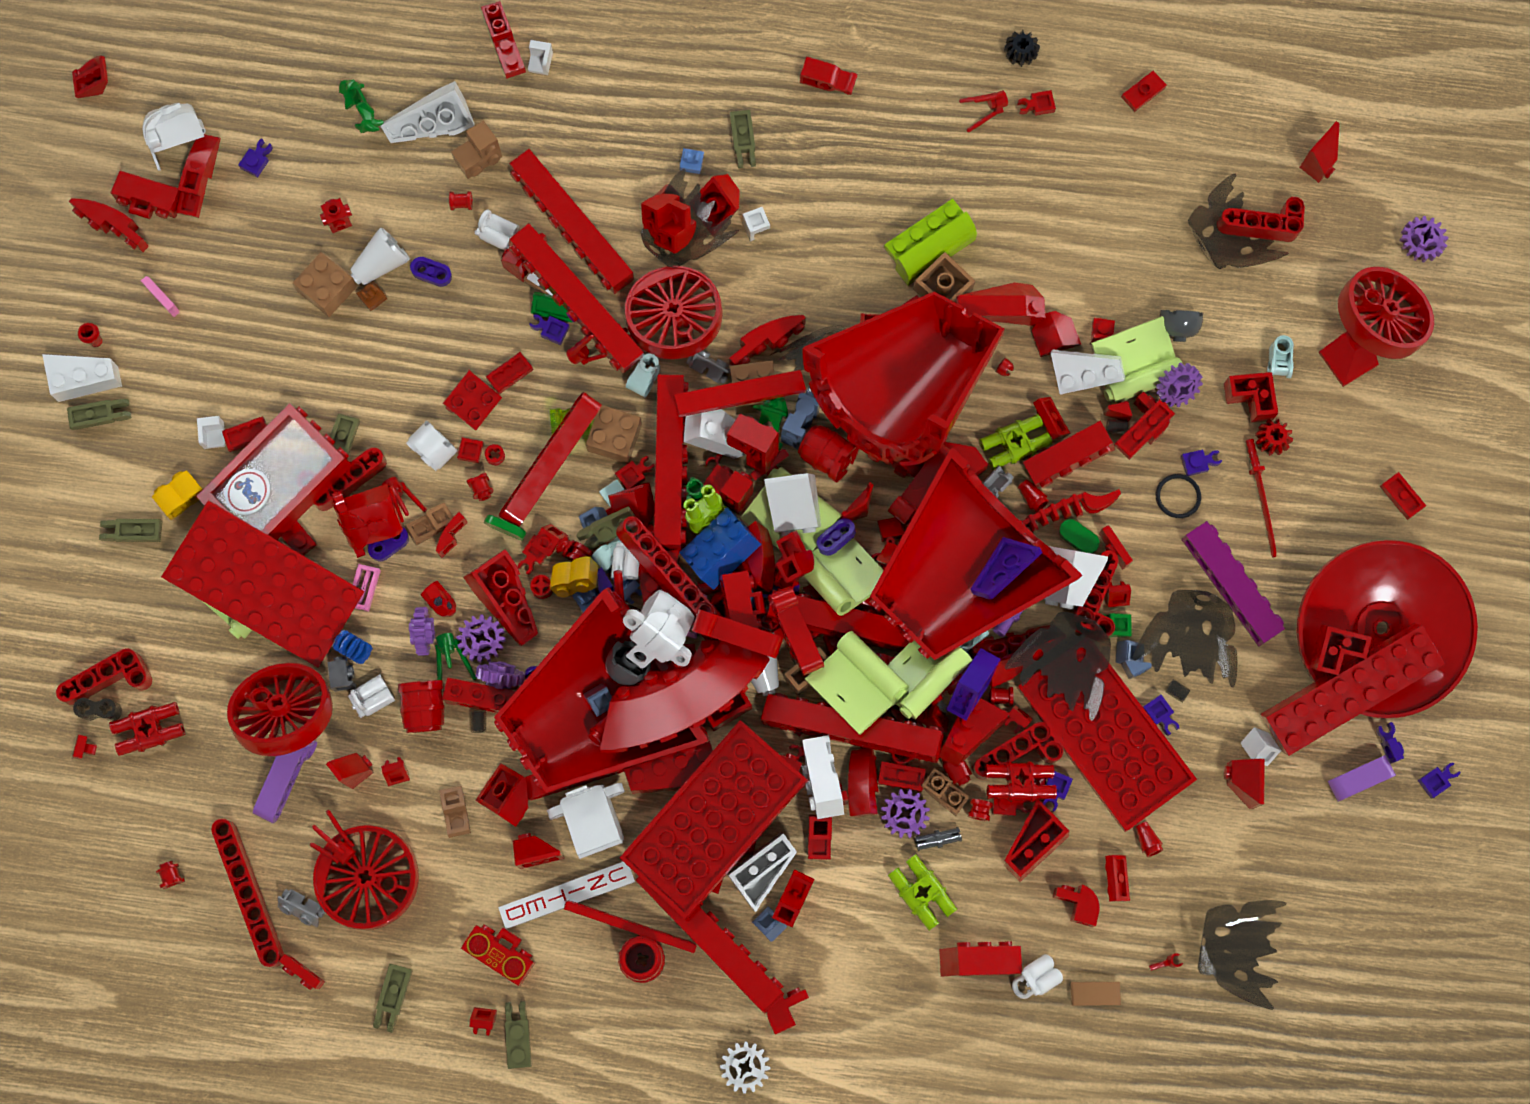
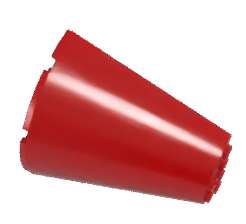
[802,291,1005,466]
[870,447,1083,660]
[494,587,708,792]

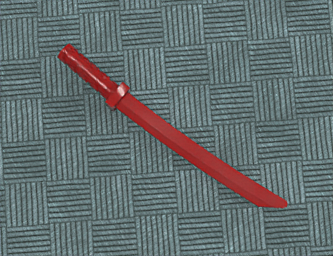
[1245,439,1277,558]

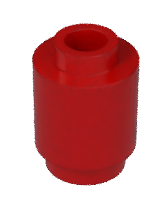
[942,759,973,786]

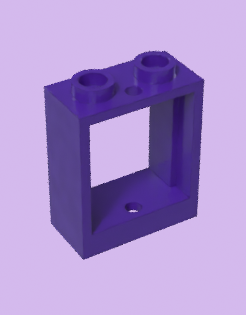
[946,648,1000,720]

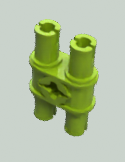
[979,414,1052,470]
[684,485,726,535]
[888,854,957,931]

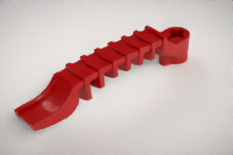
[1020,489,1121,533]

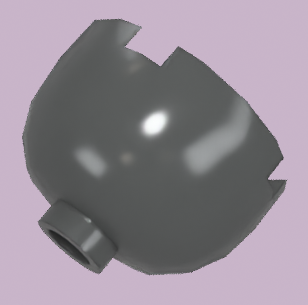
[1160,310,1204,342]
[605,640,651,686]

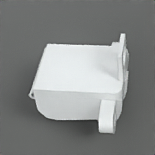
[142,103,206,171]
[623,590,695,668]
[547,783,625,859]

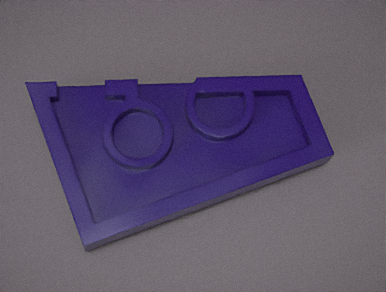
[970,537,1042,600]

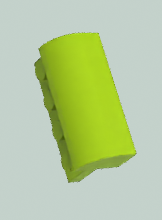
[884,198,977,286]

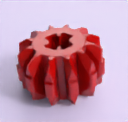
[1255,419,1293,456]

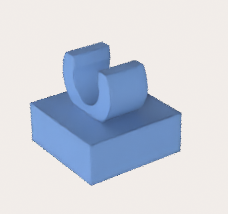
[679,148,704,174]
[612,579,642,604]
[572,589,598,612]

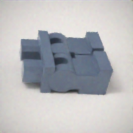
[781,386,820,450]

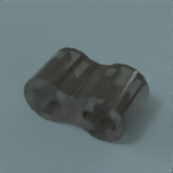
[73,698,122,722]

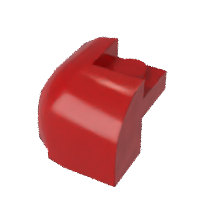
[641,194,696,254]

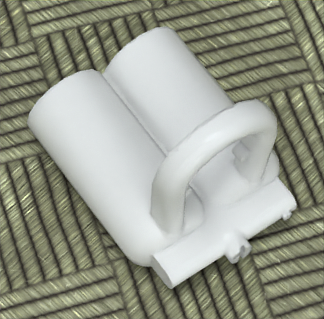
[474,210,519,251]
[611,542,639,581]
[348,674,395,718]
[1012,954,1063,999]

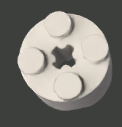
[406,420,458,471]

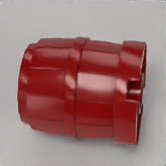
[798,425,859,483]
[398,680,445,733]
[618,936,665,983]

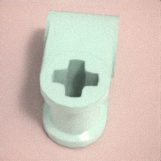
[1267,335,1294,379]
[626,354,660,397]

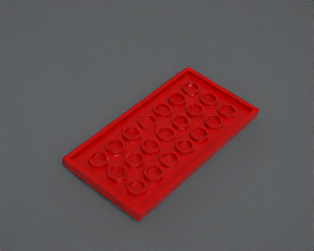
[161,500,365,668]
[1017,636,1198,832]
[619,720,808,920]

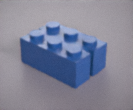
[679,508,762,590]

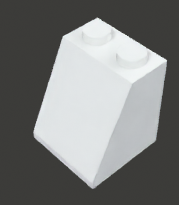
[764,473,821,536]
[1045,546,1108,609]

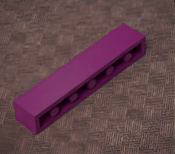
[1182,521,1285,647]

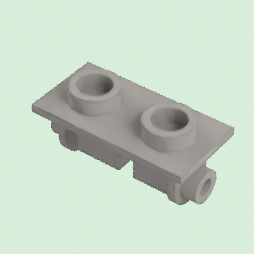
[687,350,730,384]
[983,465,1013,498]
[278,889,325,928]

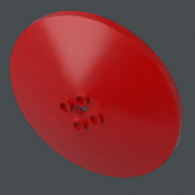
[1296,540,1478,718]

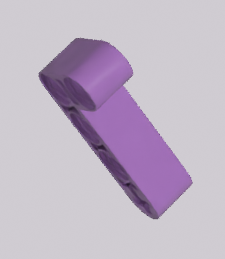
[253,740,317,823]

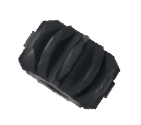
[1004,30,1040,67]

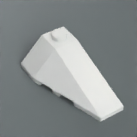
[381,81,475,143]

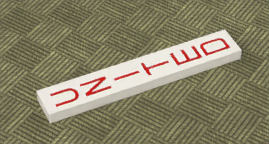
[498,862,635,929]

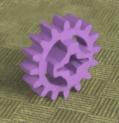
[1400,216,1448,262]
[1156,363,1203,407]
[409,607,435,656]
[456,614,506,663]
[475,661,525,689]
[881,789,930,839]

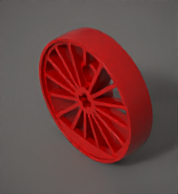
[625,266,723,359]
[1338,267,1434,359]
[227,663,333,756]
[313,825,419,930]

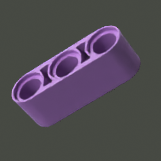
[1327,755,1396,802]

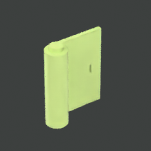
[1091,316,1183,404]
[740,467,841,552]
[804,531,884,615]
[805,631,909,735]
[888,641,972,719]

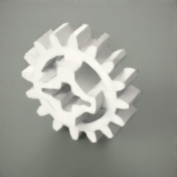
[720,1042,770,1093]

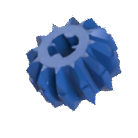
[333,630,373,664]

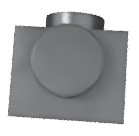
[328,657,357,692]

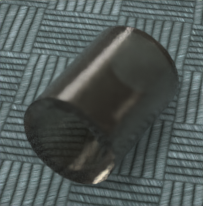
[1106,419,1128,435]
[1165,679,1190,703]
[471,711,487,733]

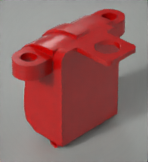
[332,484,404,558]

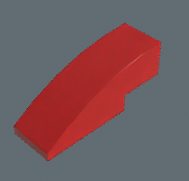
[746,521,775,592]
[848,748,879,817]

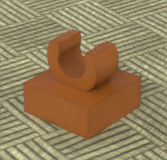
[356,281,387,311]

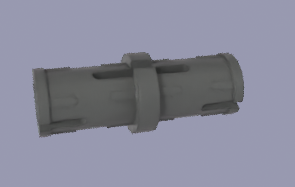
[914,827,962,851]

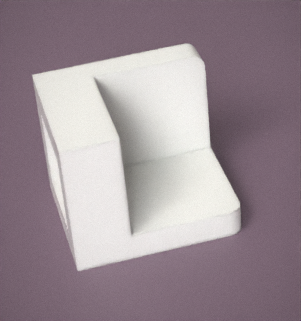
[528,40,553,75]
[742,207,770,241]
[197,416,226,449]
[1241,727,1281,766]

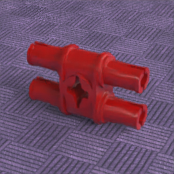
[109,702,186,756]
[985,761,1057,802]

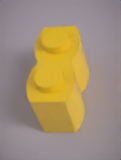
[152,470,203,520]
[550,557,598,598]

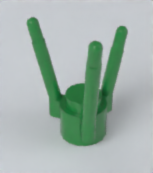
[686,477,726,508]
[435,633,477,680]

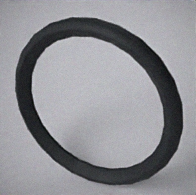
[1156,474,1202,518]

